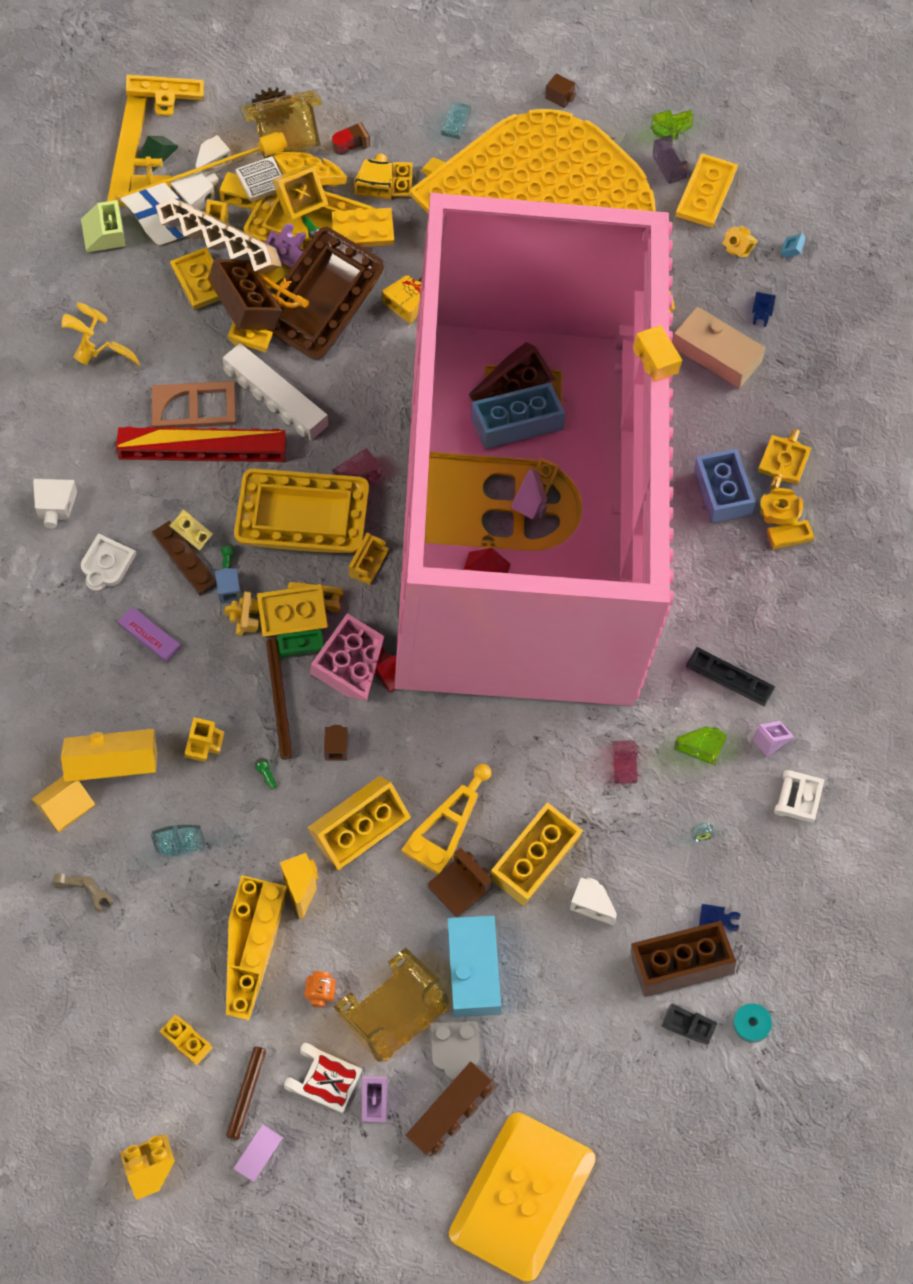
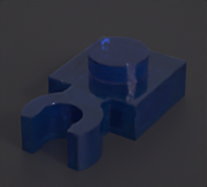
[752,292,776,327]
[698,904,741,932]

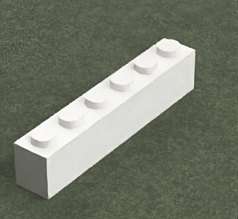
[223,343,328,441]

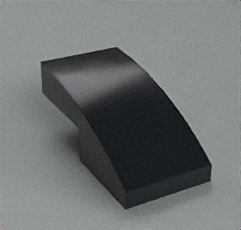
[661,1003,717,1045]

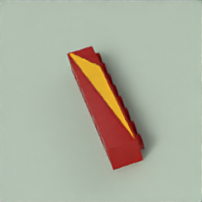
[116,426,287,463]

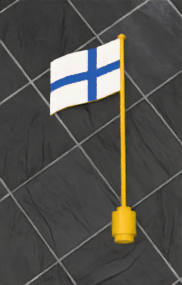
[115,132,287,246]

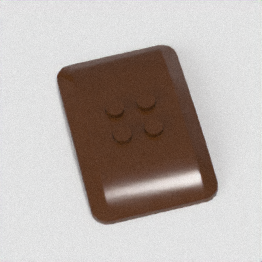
[268,227,384,360]

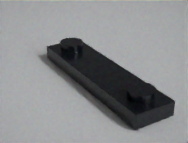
[686,647,775,707]

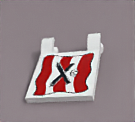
[284,1043,362,1114]

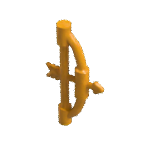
[259,273,309,308]

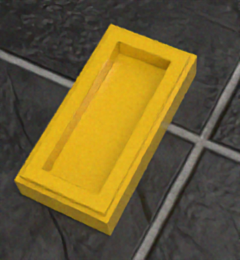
[766,520,814,550]

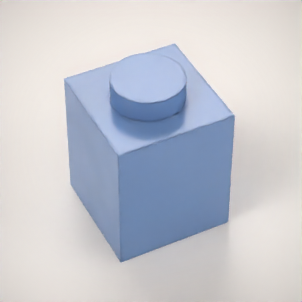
[215,568,241,604]

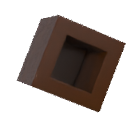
[545,73,576,108]
[324,725,348,761]

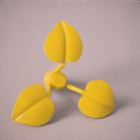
[61,302,140,368]

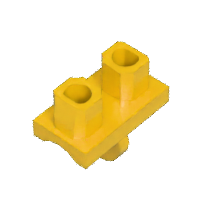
[224,591,259,636]

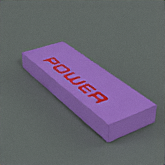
[117,607,181,662]

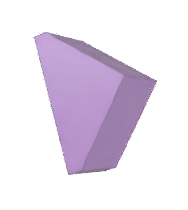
[753,721,794,757]
[362,1076,388,1122]

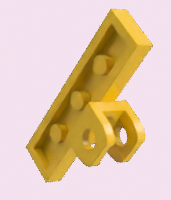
[126,75,204,116]

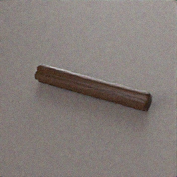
[226,1046,266,1140]

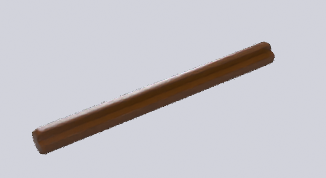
[266,638,292,760]

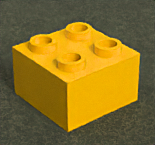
[272,165,328,219]

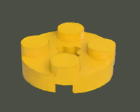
[760,488,803,525]

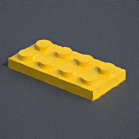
[675,153,738,228]

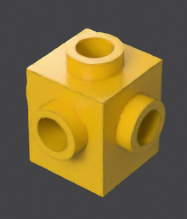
[722,226,758,257]

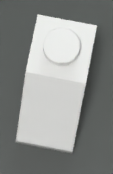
[196,135,232,177]
[570,878,617,926]

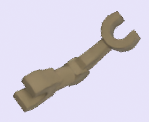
[53,873,113,913]

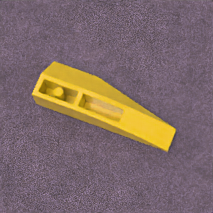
[226,875,288,1021]

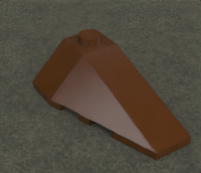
[468,342,556,402]

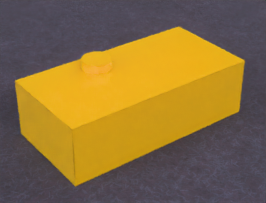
[61,729,158,782]
[490,803,583,906]

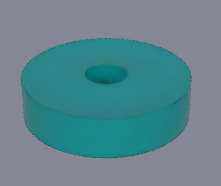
[733,1003,772,1043]

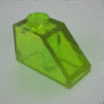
[674,726,727,766]

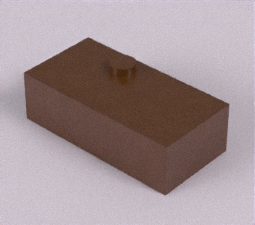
[207,259,282,330]
[630,921,736,997]

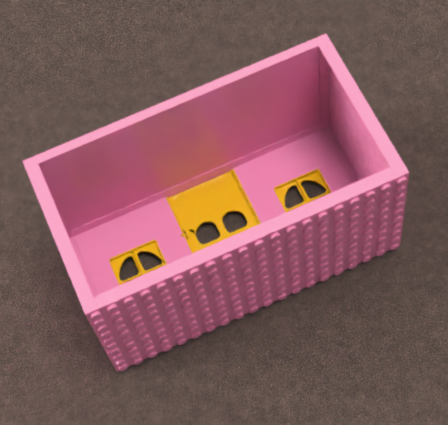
[395,193,674,706]

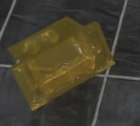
[239,89,322,158]

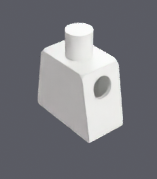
[169,172,219,210]
[33,479,77,529]

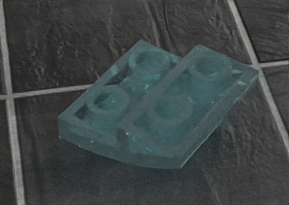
[151,825,205,857]

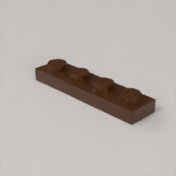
[152,520,217,596]

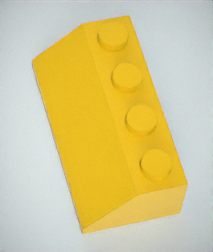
[307,776,411,870]

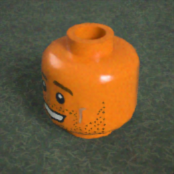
[304,971,336,1008]

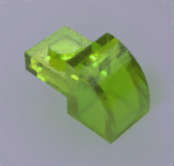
[651,109,694,140]

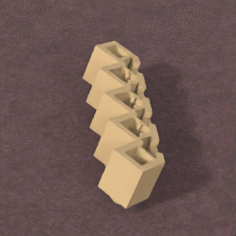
[156,198,282,274]

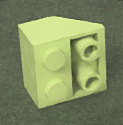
[81,200,126,253]

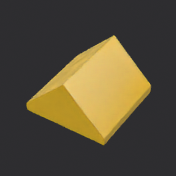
[32,776,95,833]

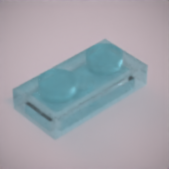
[441,101,471,140]

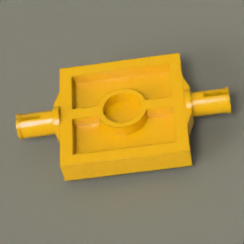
[758,428,812,490]

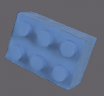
[694,449,755,523]

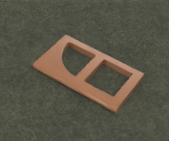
[151,381,236,428]

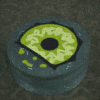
[691,823,715,841]

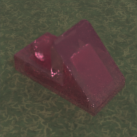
[612,740,638,784]

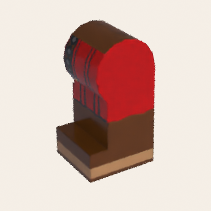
[332,122,370,155]

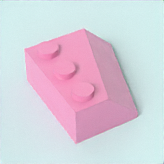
[310,613,384,701]

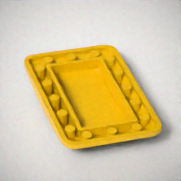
[243,190,376,250]
[234,469,369,553]
[449,1112,595,1282]

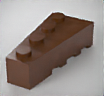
[405,1061,499,1157]

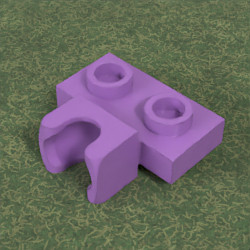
[265,224,306,268]

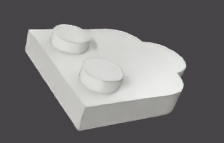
[81,533,137,591]

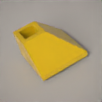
[120,1134,175,1200]

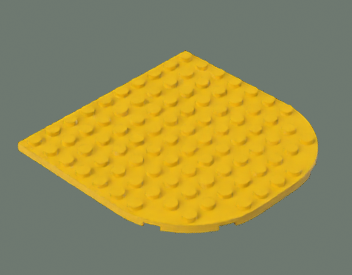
[409,109,656,213]

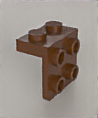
[428,847,492,917]

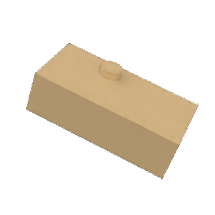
[673,306,765,389]

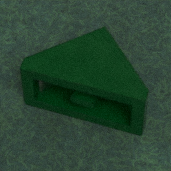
[139,136,178,172]

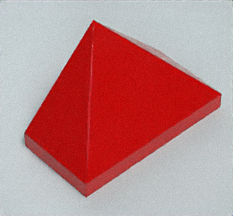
[463,548,511,573]

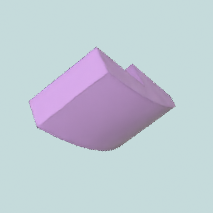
[234,1124,283,1182]

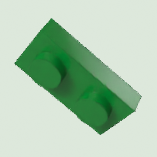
[278,629,324,658]

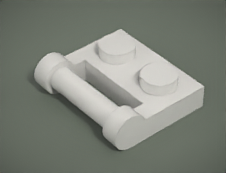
[774,770,824,823]

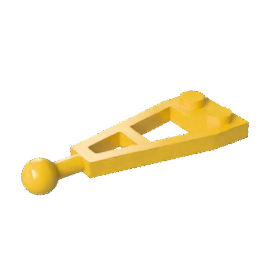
[401,764,492,875]

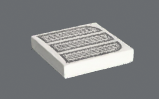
[236,157,282,202]

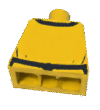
[354,154,392,200]

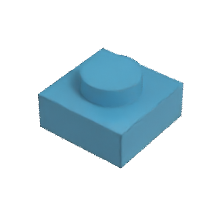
[781,233,806,258]

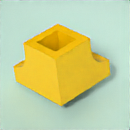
[184,717,225,762]

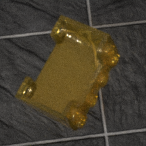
[333,947,449,1062]

